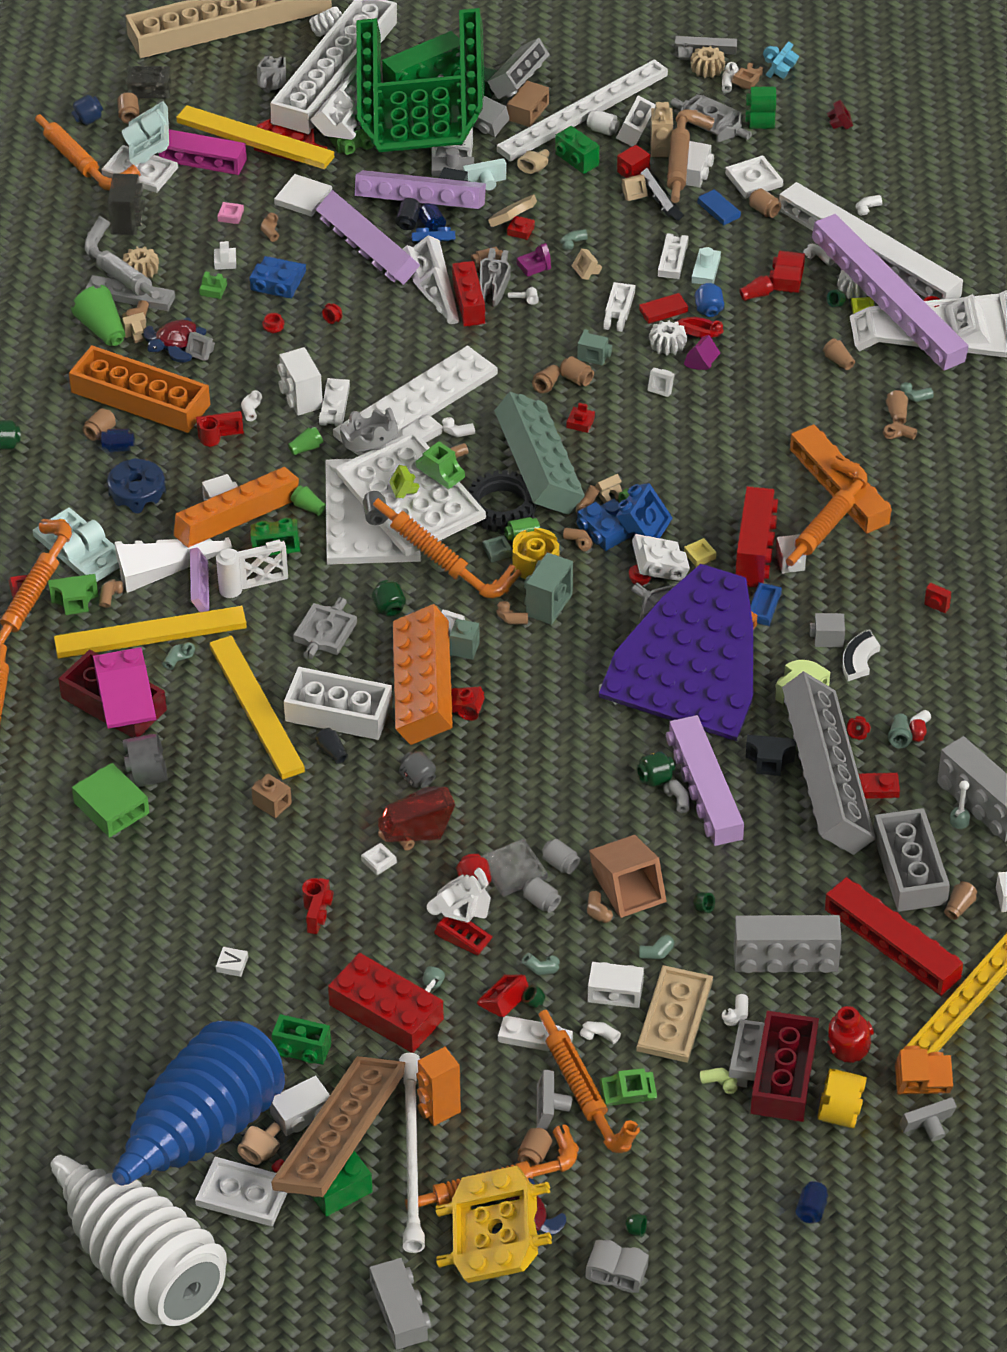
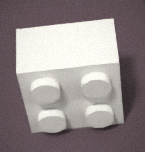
[277,347,323,415]

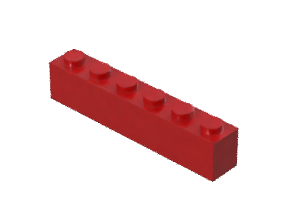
[825,877,963,996]

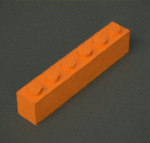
[790,424,892,534]
[174,467,299,548]

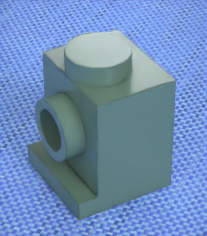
[577,329,613,366]

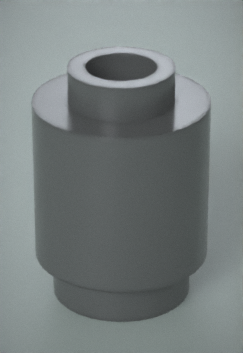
[362,491,388,525]

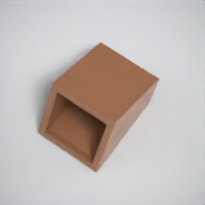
[589,835,667,918]

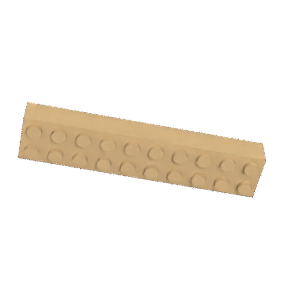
[126,0,332,58]

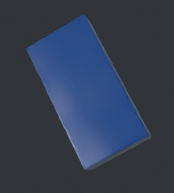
[697,189,741,226]
[750,583,782,626]

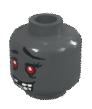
[399,751,436,788]

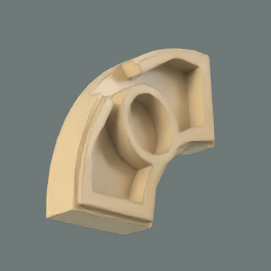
[488,194,537,227]

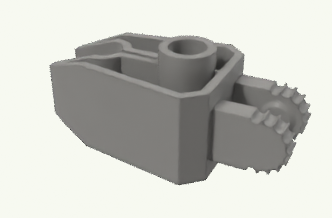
[257,56,286,90]
[480,248,511,307]

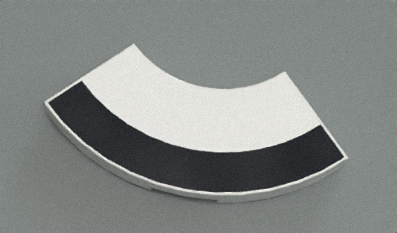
[843,629,880,682]

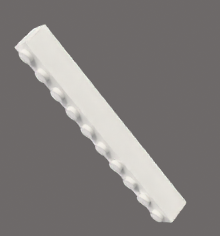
[779,182,963,300]

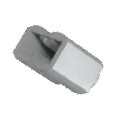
[585,1240,649,1293]

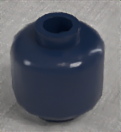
[71,94,104,126]

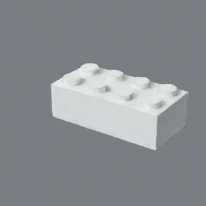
[284,667,392,740]

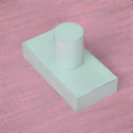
[463,158,506,190]
[692,247,721,284]

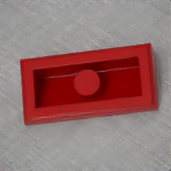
[477,974,529,1017]

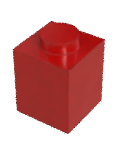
[617,145,650,178]

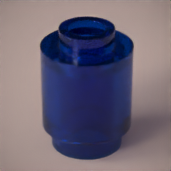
[419,203,446,232]
[101,429,135,452]
[796,1181,828,1224]

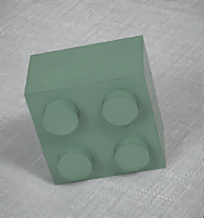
[524,552,573,625]

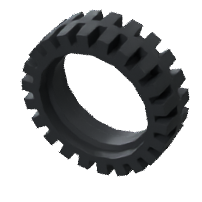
[468,470,536,533]

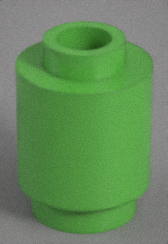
[504,517,540,544]

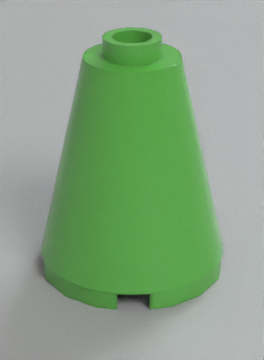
[71,285,125,346]

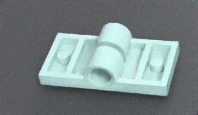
[122,101,169,166]
[33,507,120,582]

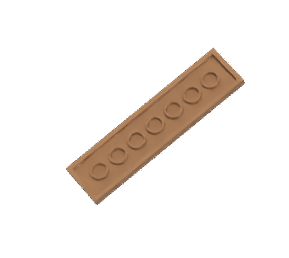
[271,1056,405,1197]

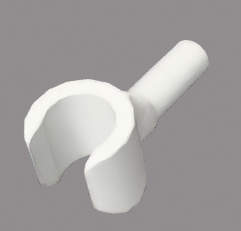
[508,287,539,305]

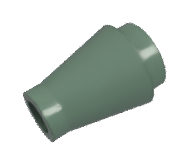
[888,714,912,748]

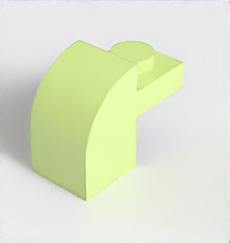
[775,660,830,704]

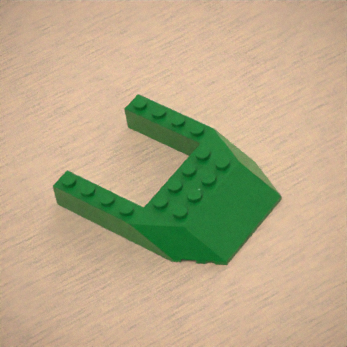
[356,8,484,152]

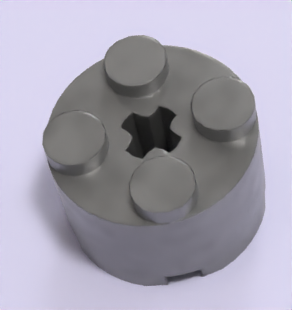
[123,734,167,787]

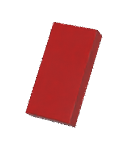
[639,293,688,324]

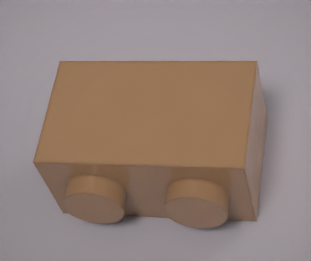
[506,81,549,127]

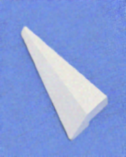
[310,66,357,140]
[403,235,459,324]
[114,537,232,593]

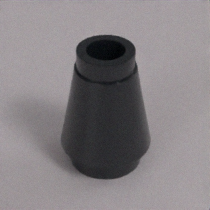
[315,728,348,764]

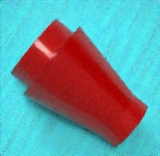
[739,275,773,301]

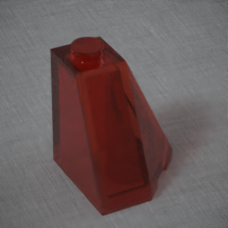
[378,786,455,842]

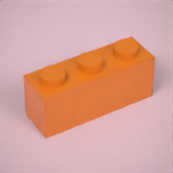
[416,1047,461,1126]

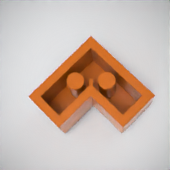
[895,1045,953,1095]

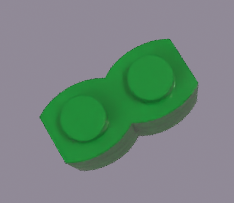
[745,87,776,129]

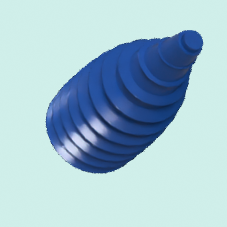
[112,1021,285,1186]

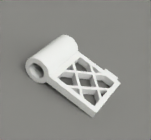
[216,540,288,598]

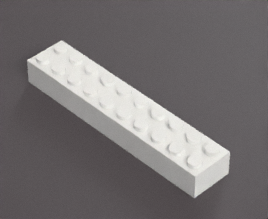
[270,0,397,134]

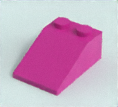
[93,647,156,729]

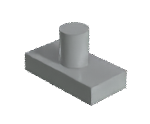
[432,147,474,177]
[536,1070,572,1130]
[899,1097,957,1142]

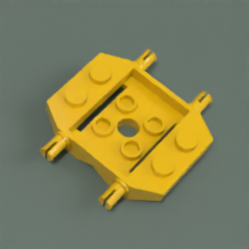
[436,1166,552,1283]

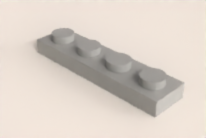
[85,275,175,311]

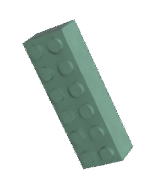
[494,392,585,515]

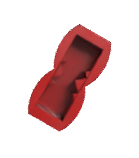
[769,251,805,293]

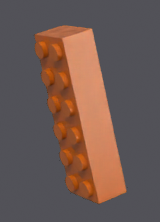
[69,345,210,433]
[393,604,453,745]

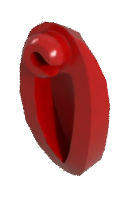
[676,317,724,338]

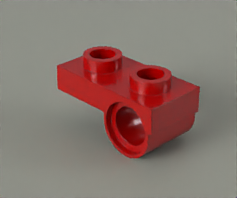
[196,411,244,447]
[451,686,485,721]
[302,878,333,934]

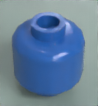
[694,283,725,317]

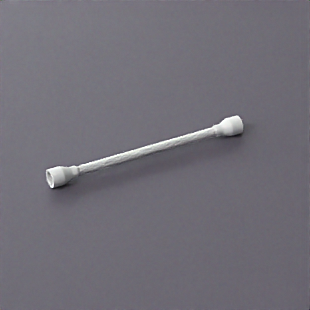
[399,1053,425,1253]

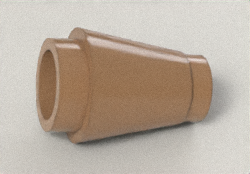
[823,339,855,370]
[532,365,561,393]
[886,390,908,424]
[944,881,977,920]

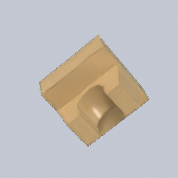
[621,174,648,201]
[572,248,602,280]
[122,312,146,343]
[595,474,622,504]

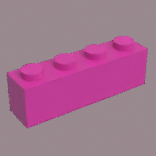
[158,129,247,175]

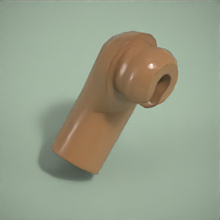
[122,300,149,318]
[883,422,917,440]

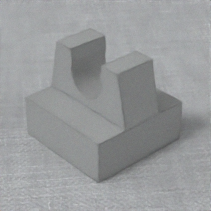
[186,332,215,361]

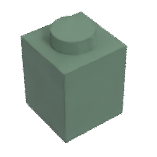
[449,619,480,660]

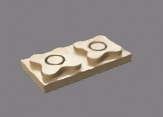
[637,965,713,1063]

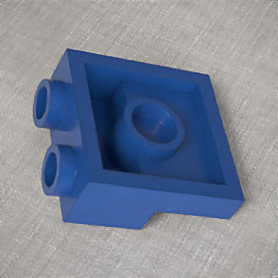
[250,256,306,299]
[616,483,673,538]
[577,499,636,551]

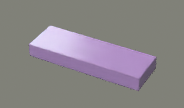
[190,547,209,612]

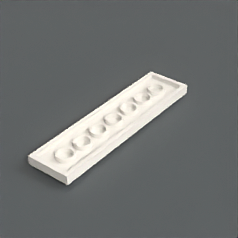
[333,345,498,456]

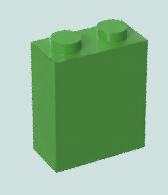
[72,763,149,838]

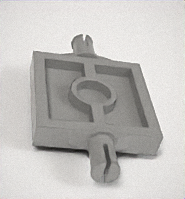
[293,597,357,659]

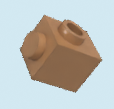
[252,774,292,818]

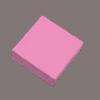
[217,202,244,224]

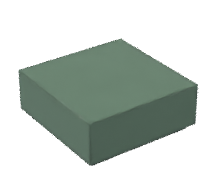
[482,535,512,563]

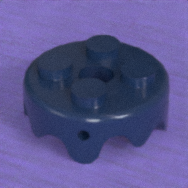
[107,458,166,514]

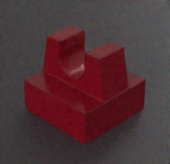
[827,100,853,129]

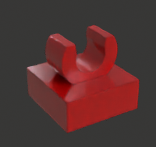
[566,403,595,433]

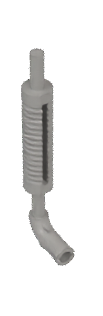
[84,215,160,299]

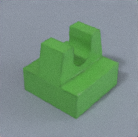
[199,271,227,299]

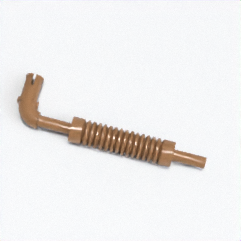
[667,109,714,203]

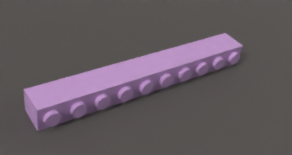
[812,214,969,371]

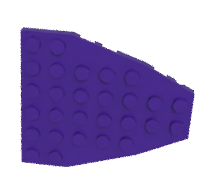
[599,564,753,741]

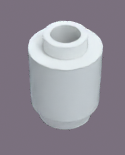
[587,110,620,136]

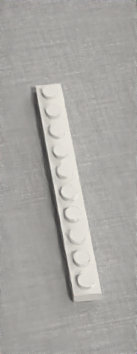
[497,59,668,162]

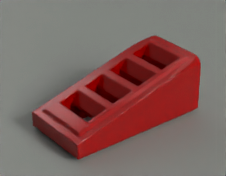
[434,916,493,956]

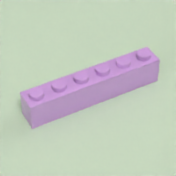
[355,170,486,209]
[316,190,420,285]
[666,715,744,846]

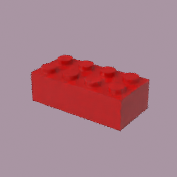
[736,486,778,588]
[328,952,444,1053]

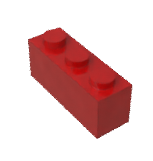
[452,261,485,327]

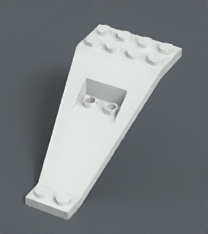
[850,290,1007,357]

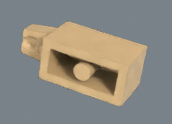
[650,102,673,157]

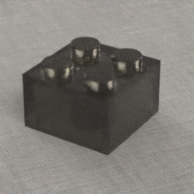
[108,174,145,235]

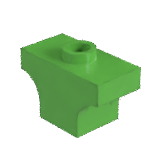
[416,441,465,489]
[48,574,98,615]
[599,1068,657,1106]

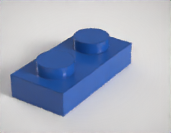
[412,227,456,242]

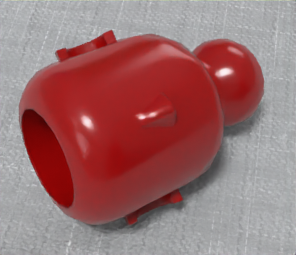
[827,1006,874,1063]

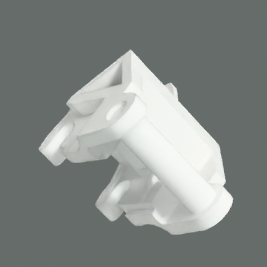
[427,868,491,922]

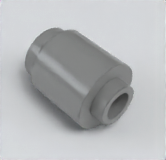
[542,839,580,874]
[523,877,561,913]

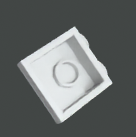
[632,534,690,581]

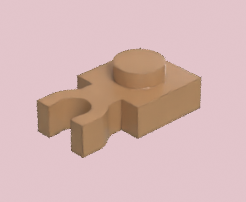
[732,63,763,89]

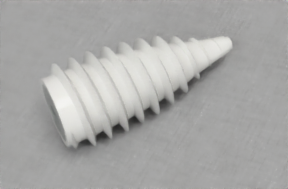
[51,1155,227,1326]

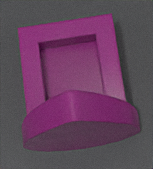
[517,243,551,277]
[684,335,720,370]

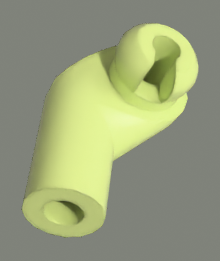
[700,1068,738,1094]

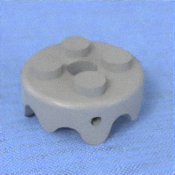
[340,408,398,452]

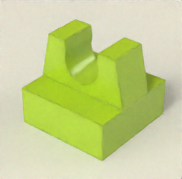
[389,465,420,499]

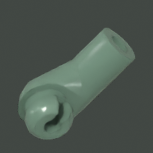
[560,229,588,250]
[900,382,933,402]
[162,642,195,670]
[639,935,675,959]
[522,953,560,975]

